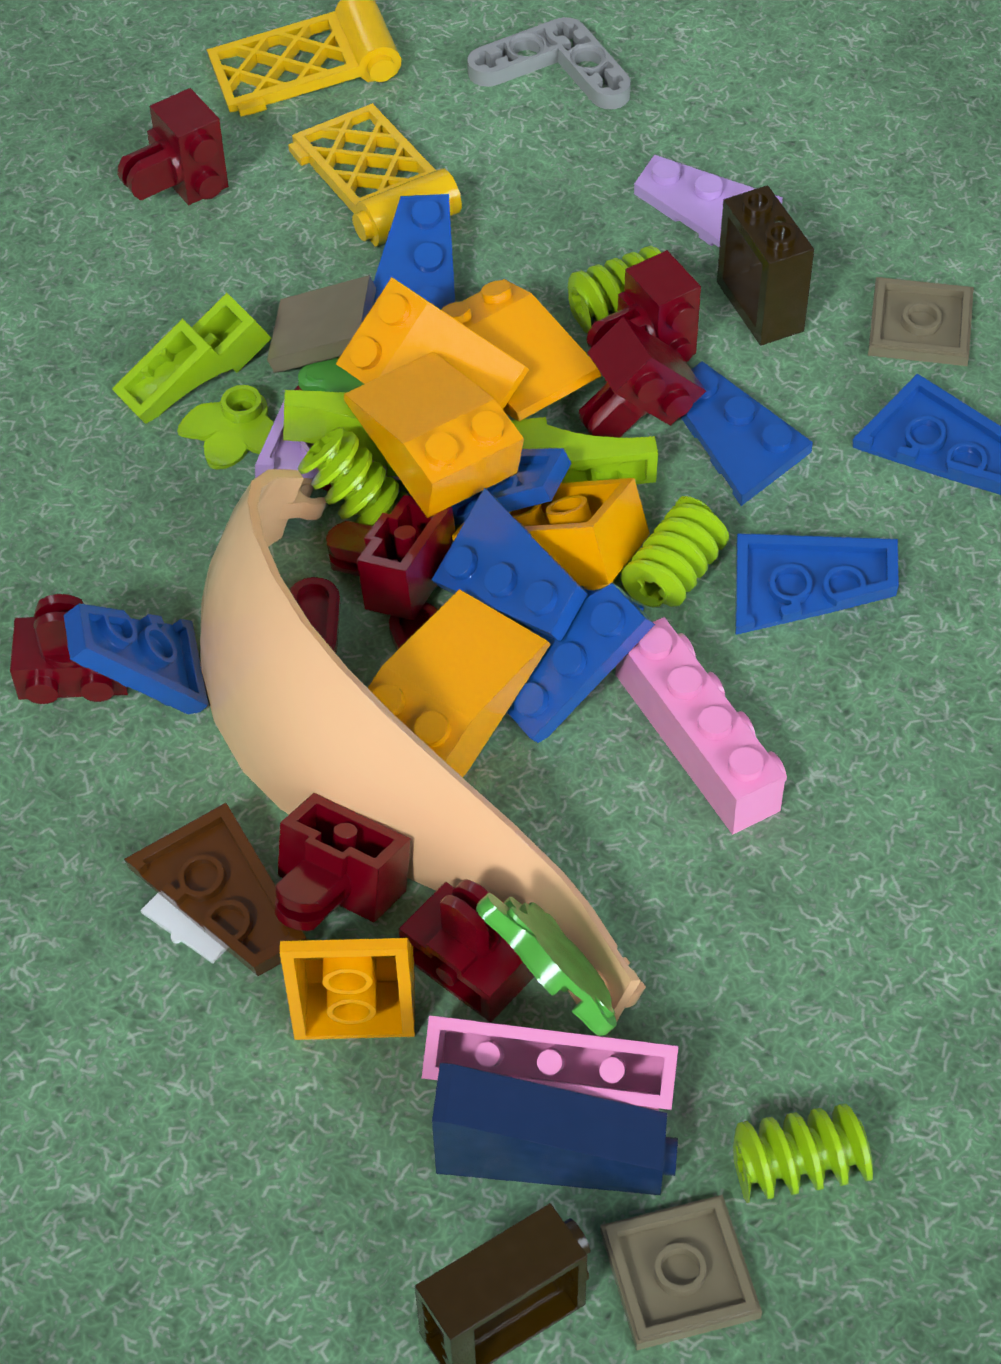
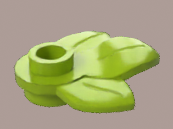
[177,385,274,470]

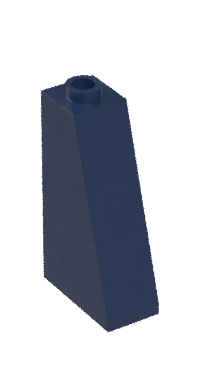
[432,1063,678,1195]

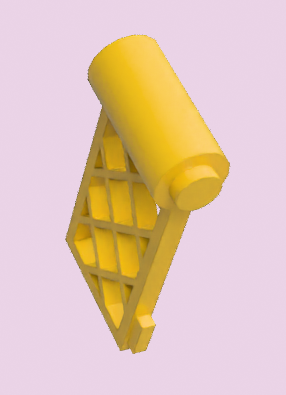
[207,0,401,117]
[288,103,462,246]

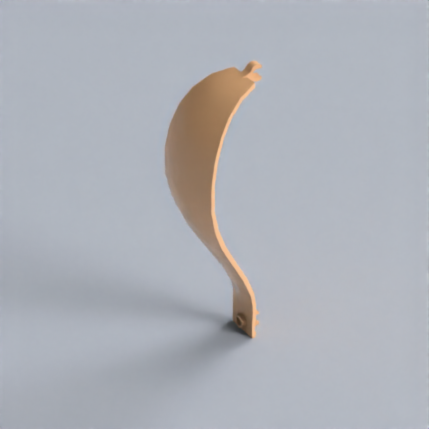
[200,469,646,1036]

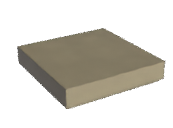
[267,275,376,373]
[868,277,974,366]
[600,1195,762,1351]

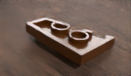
[124,803,307,976]

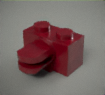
[117,88,229,206]
[586,250,701,363]
[579,317,706,438]
[326,495,455,621]
[10,594,128,704]
[275,793,411,931]
[399,879,535,1022]

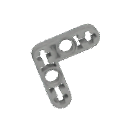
[467,17,631,109]

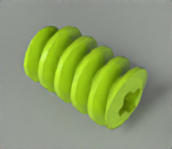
[567,246,661,334]
[297,427,409,526]
[621,496,729,608]
[733,1103,873,1203]

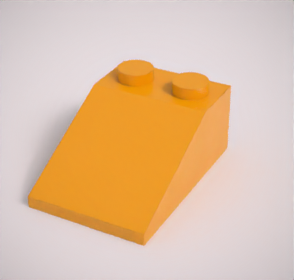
[336,277,529,409]
[441,279,601,421]
[344,351,524,518]
[452,478,650,590]
[368,589,551,778]
[280,938,415,1040]

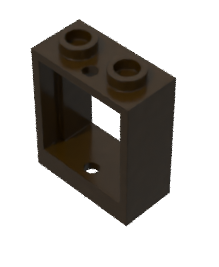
[717,185,814,346]
[415,1203,591,1364]

